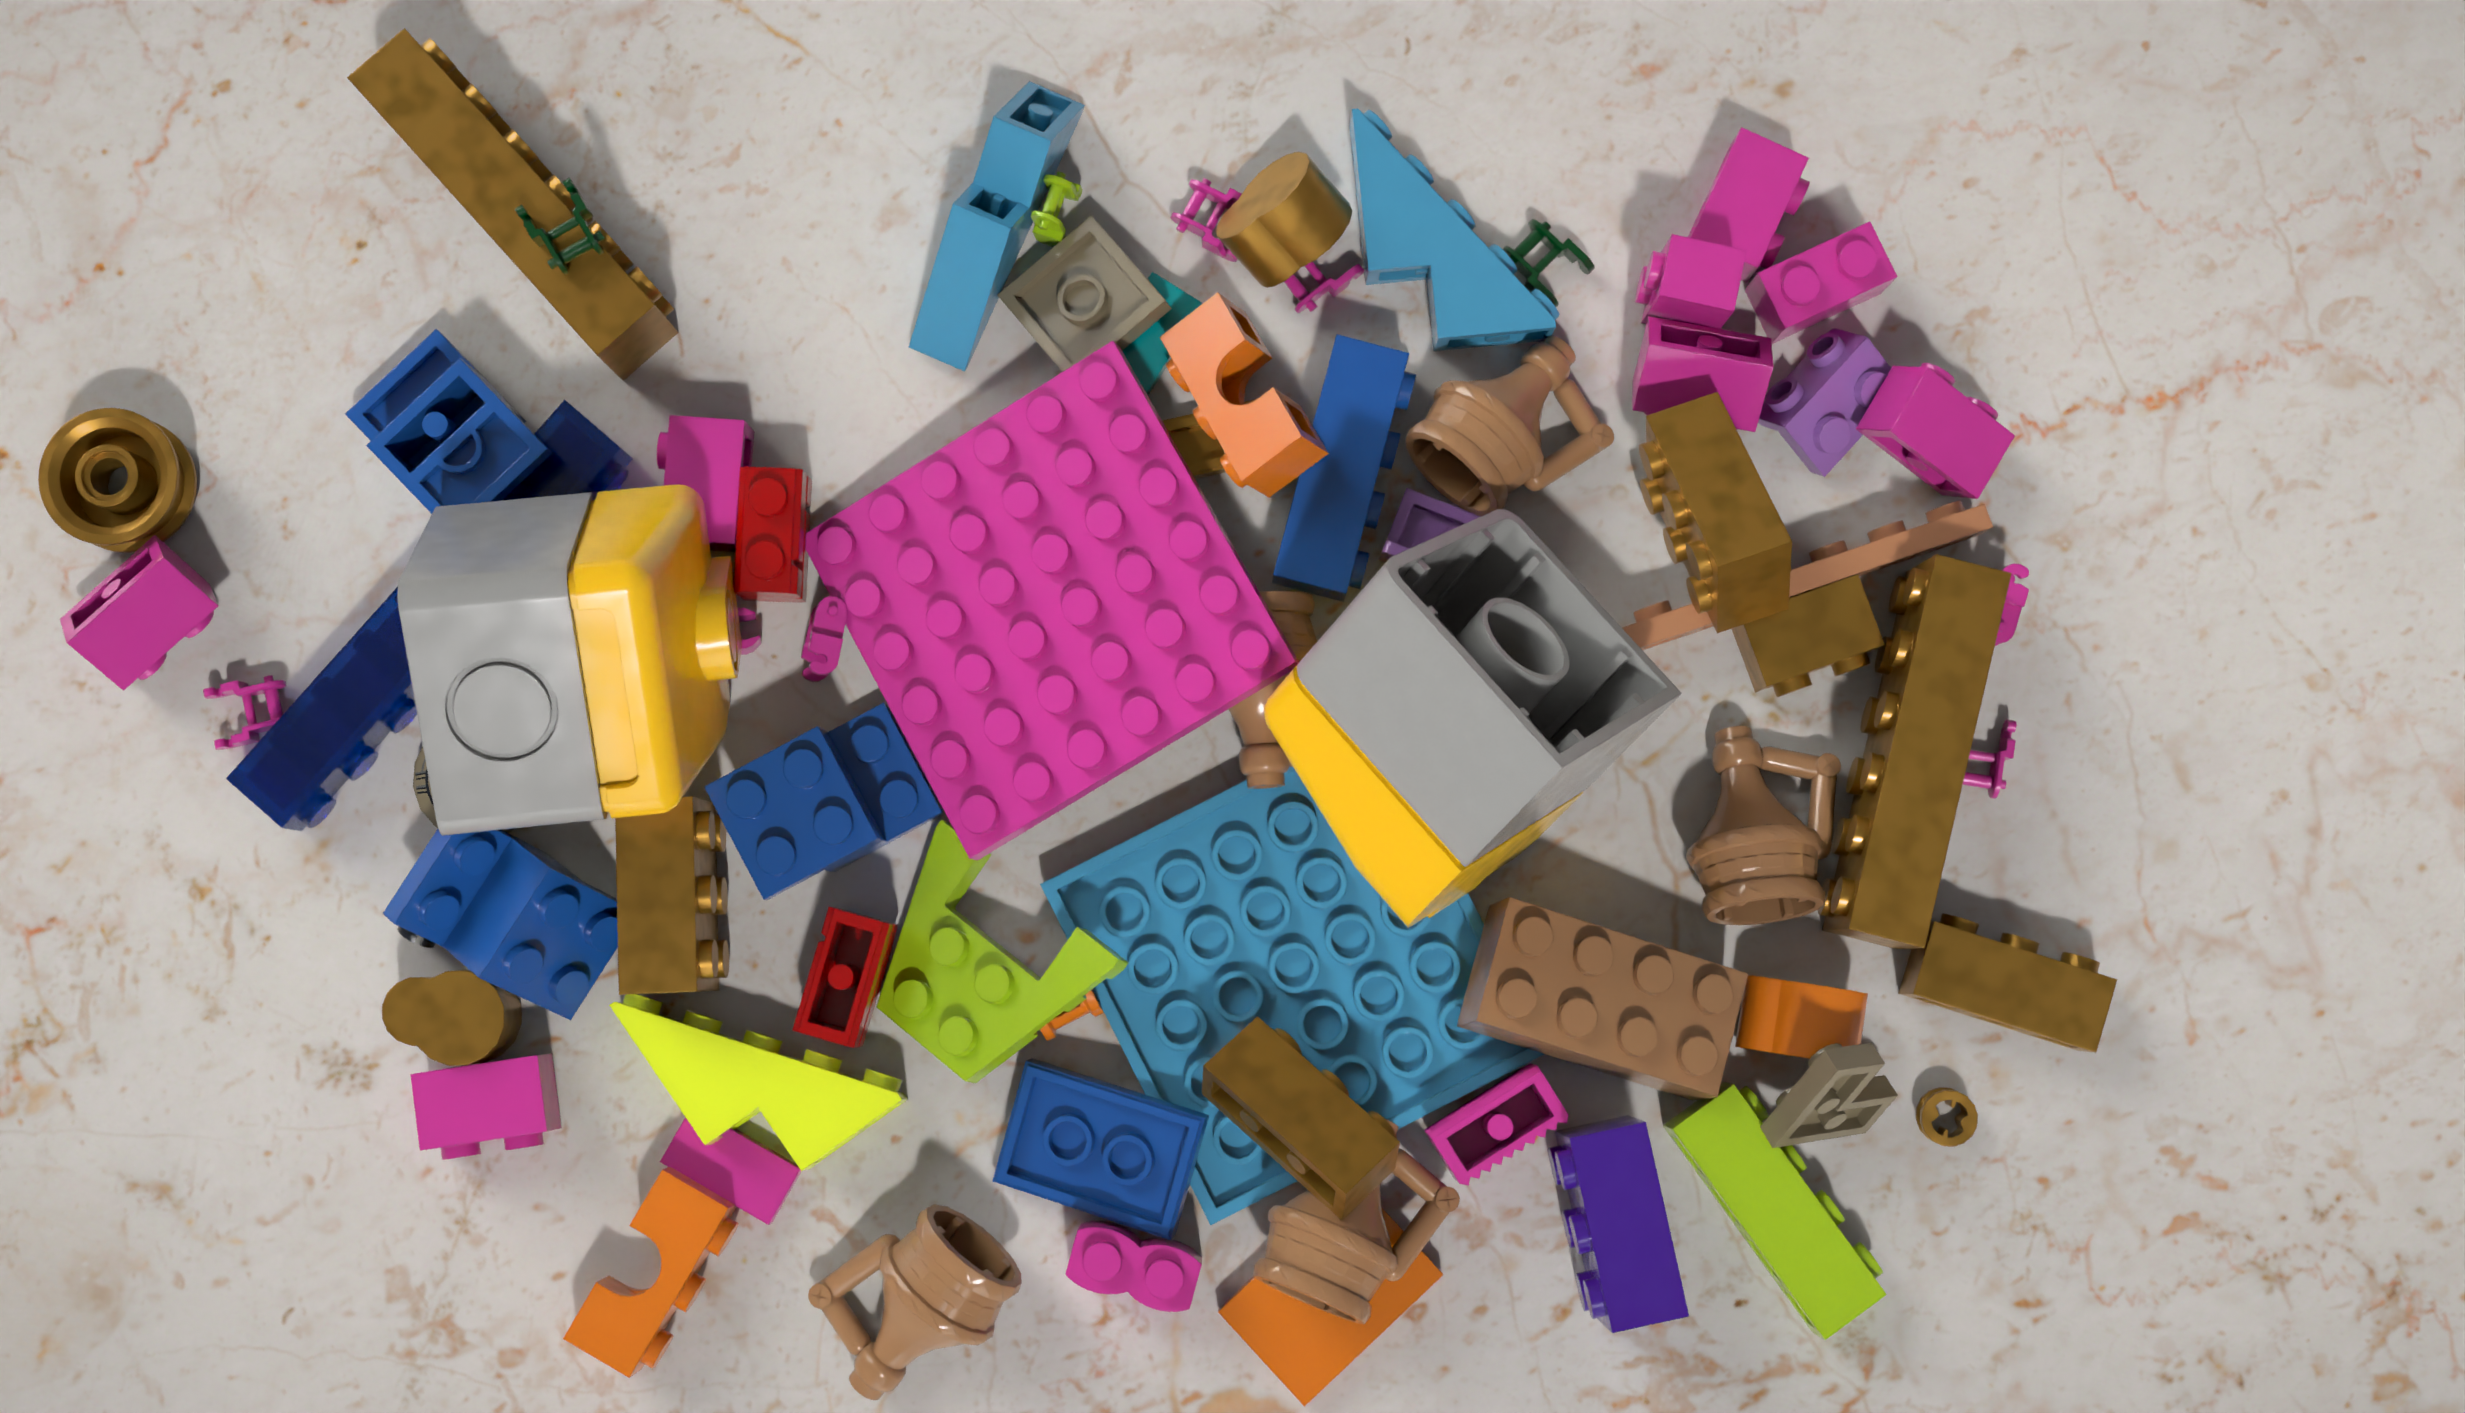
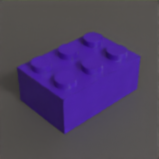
[1548,1115,1689,1333]

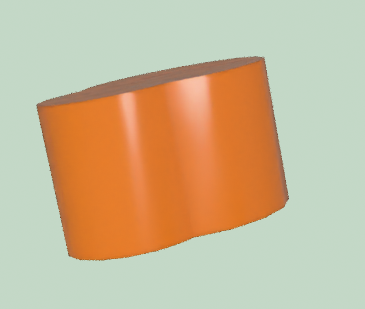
[1735,975,1868,1059]

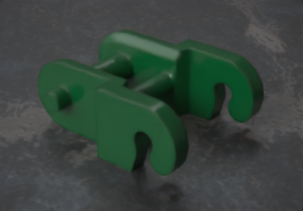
[515,177,605,275]
[1503,219,1595,307]

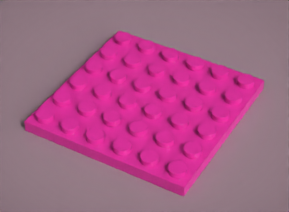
[806,341,1299,860]

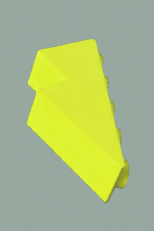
[609,994,908,1171]

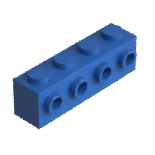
[1272,334,1416,602]

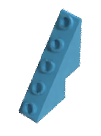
[909,81,1085,372]
[1349,108,1559,351]

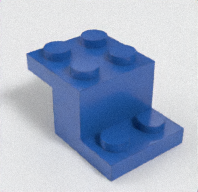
[345,329,553,514]
[704,702,944,900]
[383,829,618,1020]

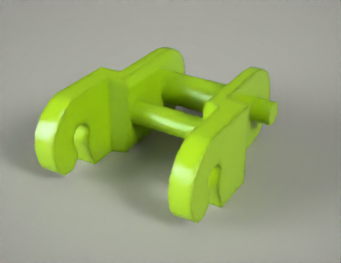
[1031,172,1083,247]

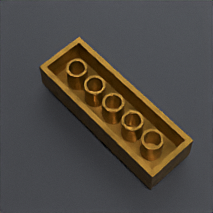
[347,28,679,381]
[1818,554,2012,949]

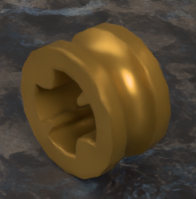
[1916,1087,1978,1147]

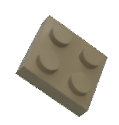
[998,215,1171,372]

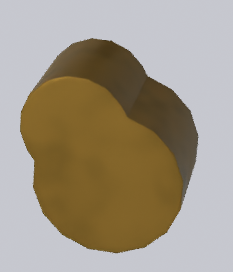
[1216,151,1353,288]
[382,970,522,1066]

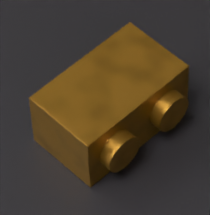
[1732,574,1885,697]

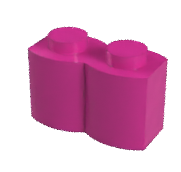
[1065,1221,1202,1312]

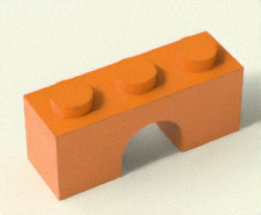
[1160,292,1329,498]
[563,1167,739,1378]

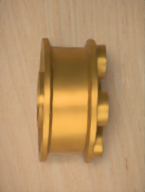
[38,408,197,553]

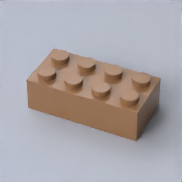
[1457,897,1748,1100]

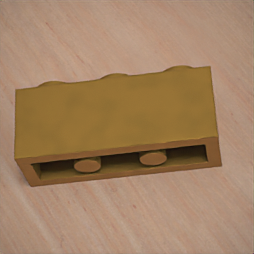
[1898,913,2118,1053]
[1202,1016,1400,1220]

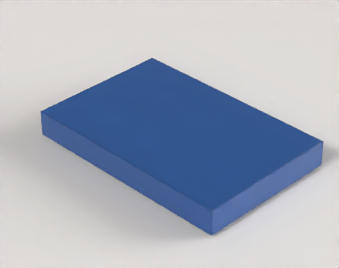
[993,1058,1209,1240]

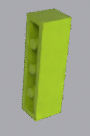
[1663,1082,1887,1340]

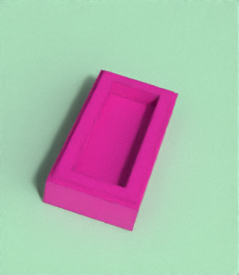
[660,1117,802,1225]

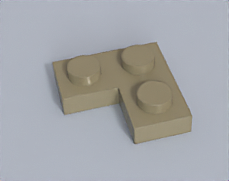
[1760,1043,1898,1148]

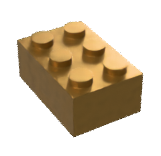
[1639,392,1792,633]
[615,796,729,995]

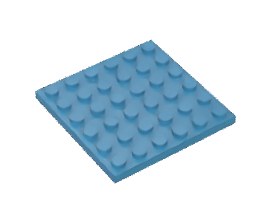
[1040,767,1544,1225]

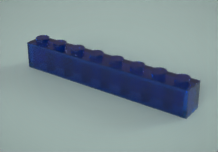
[226,400,633,831]

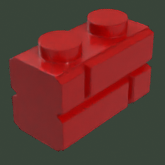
[734,466,812,603]
[792,906,898,1048]

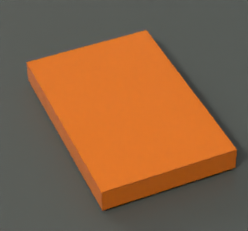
[1218,1208,1444,1407]

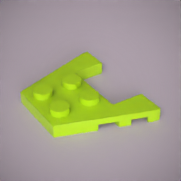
[876,820,1129,1083]

